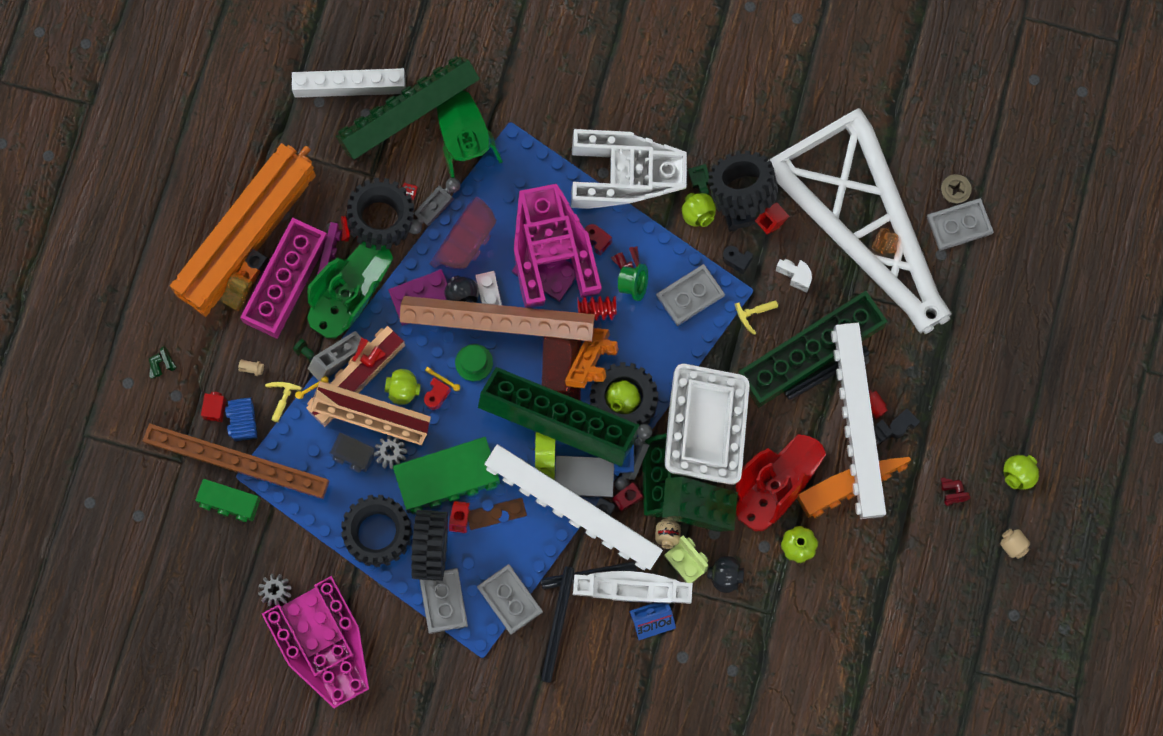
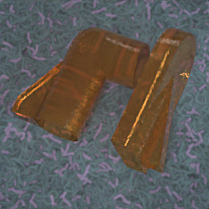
[872,228,899,254]

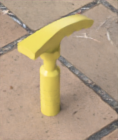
[734,300,778,335]
[265,382,303,422]

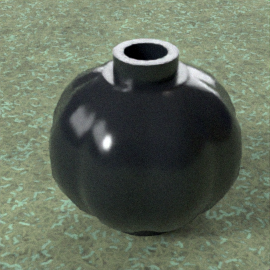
[444,275,479,303]
[708,556,744,593]

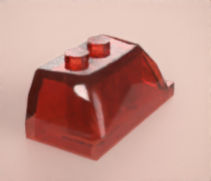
[542,336,583,401]

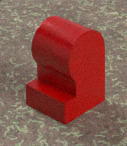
[424,377,451,410]
[449,501,470,533]

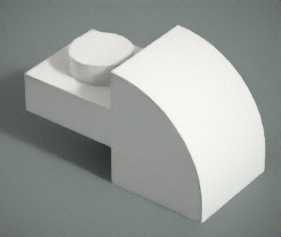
[776,259,812,293]

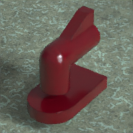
[611,246,640,270]
[940,478,971,506]

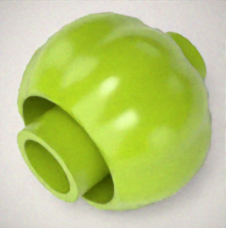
[682,193,716,227]
[384,369,421,405]
[605,380,641,414]
[1003,455,1039,489]
[781,526,818,563]

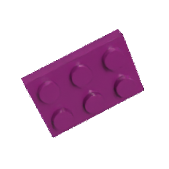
[512,260,576,302]
[388,269,447,326]

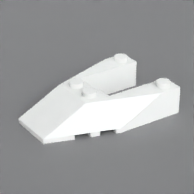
[571,129,687,209]

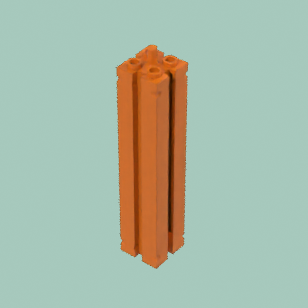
[170,143,316,317]

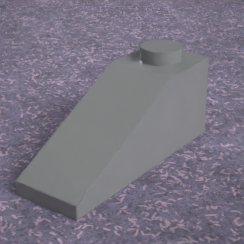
[308,331,361,381]

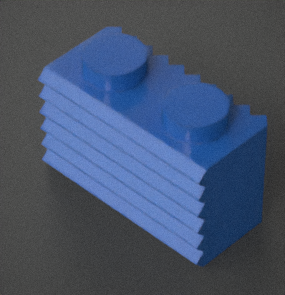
[225,398,257,441]

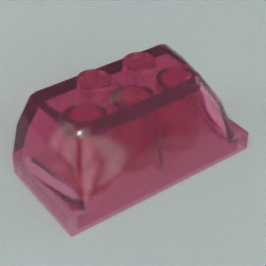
[429,197,496,269]

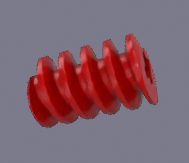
[578,296,617,321]

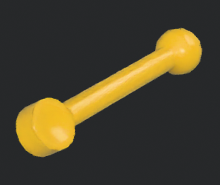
[425,367,460,391]
[295,376,329,399]

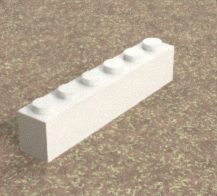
[292,68,406,98]

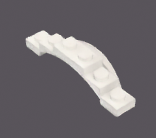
[573,571,693,604]

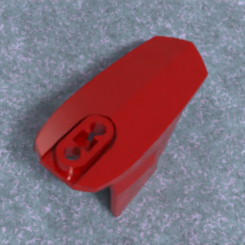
[736,434,826,531]

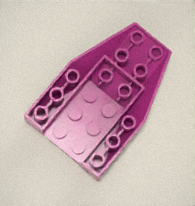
[262,576,369,709]

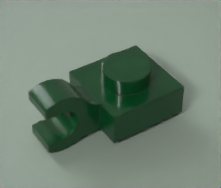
[688,164,709,195]

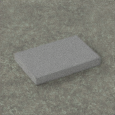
[927,198,994,251]
[656,264,725,326]
[555,456,614,498]
[477,564,543,635]
[420,568,468,634]

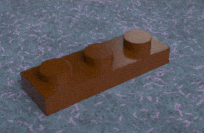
[468,498,527,530]

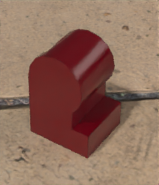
[585,224,612,256]
[612,482,644,512]

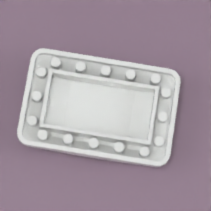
[665,364,750,484]

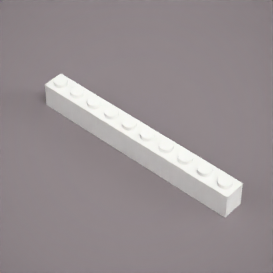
[831,322,886,519]
[485,444,663,571]

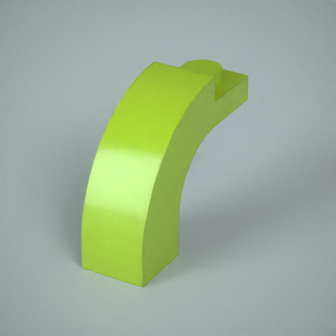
[535,432,556,480]

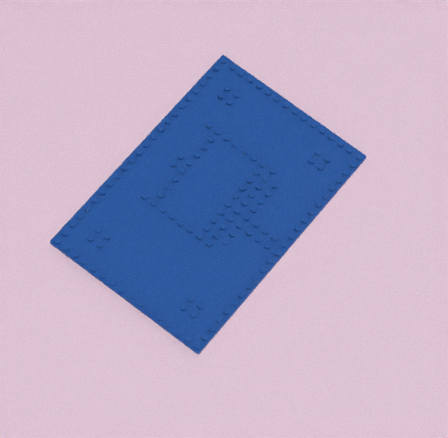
[236,122,753,658]

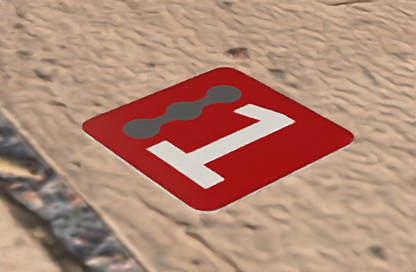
[402,183,418,200]

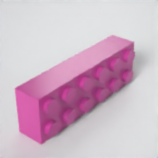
[240,218,327,339]

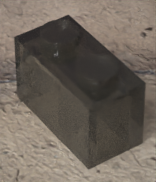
[330,432,376,473]

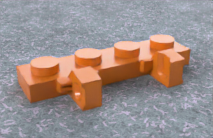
[565,328,619,388]

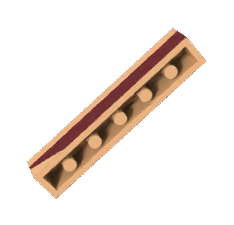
[306,326,405,427]
[311,381,431,446]

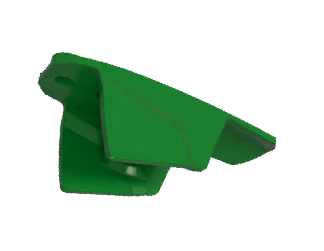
[437,91,503,178]
[307,241,393,339]

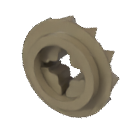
[941,174,971,205]

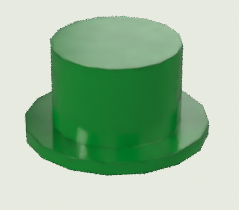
[618,263,648,301]
[455,344,493,382]

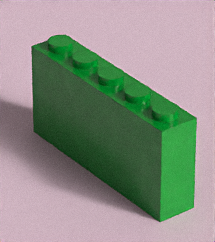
[393,436,500,514]

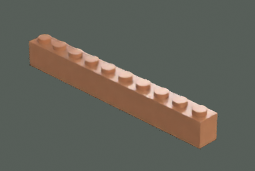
[400,296,595,341]

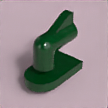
[293,339,315,363]
[149,346,177,379]

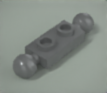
[409,178,461,234]
[615,424,652,491]

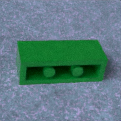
[195,479,261,522]

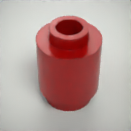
[869,390,888,419]

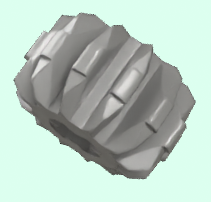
[374,436,407,469]
[258,574,292,607]

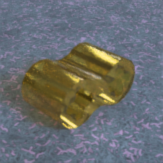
[221,272,252,311]

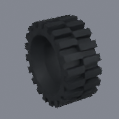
[708,150,778,219]
[346,178,414,250]
[590,362,658,426]
[341,495,412,567]
[411,510,448,581]

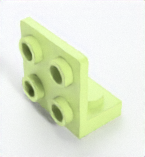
[664,536,708,583]

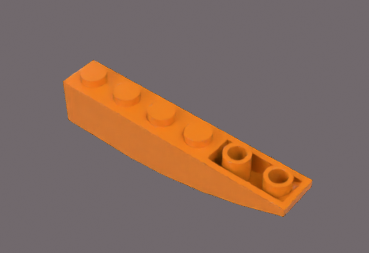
[797,457,911,518]

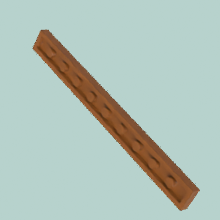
[142,423,330,499]

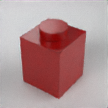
[755,203,789,235]
[201,392,227,422]

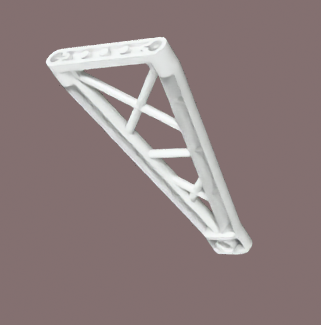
[770,108,952,334]

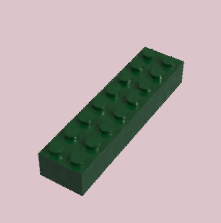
[335,56,480,159]
[738,291,888,408]
[478,367,639,467]

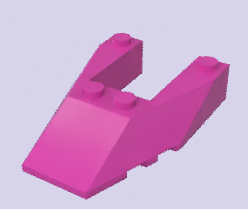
[514,184,602,308]

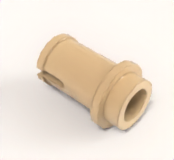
[238,359,264,376]

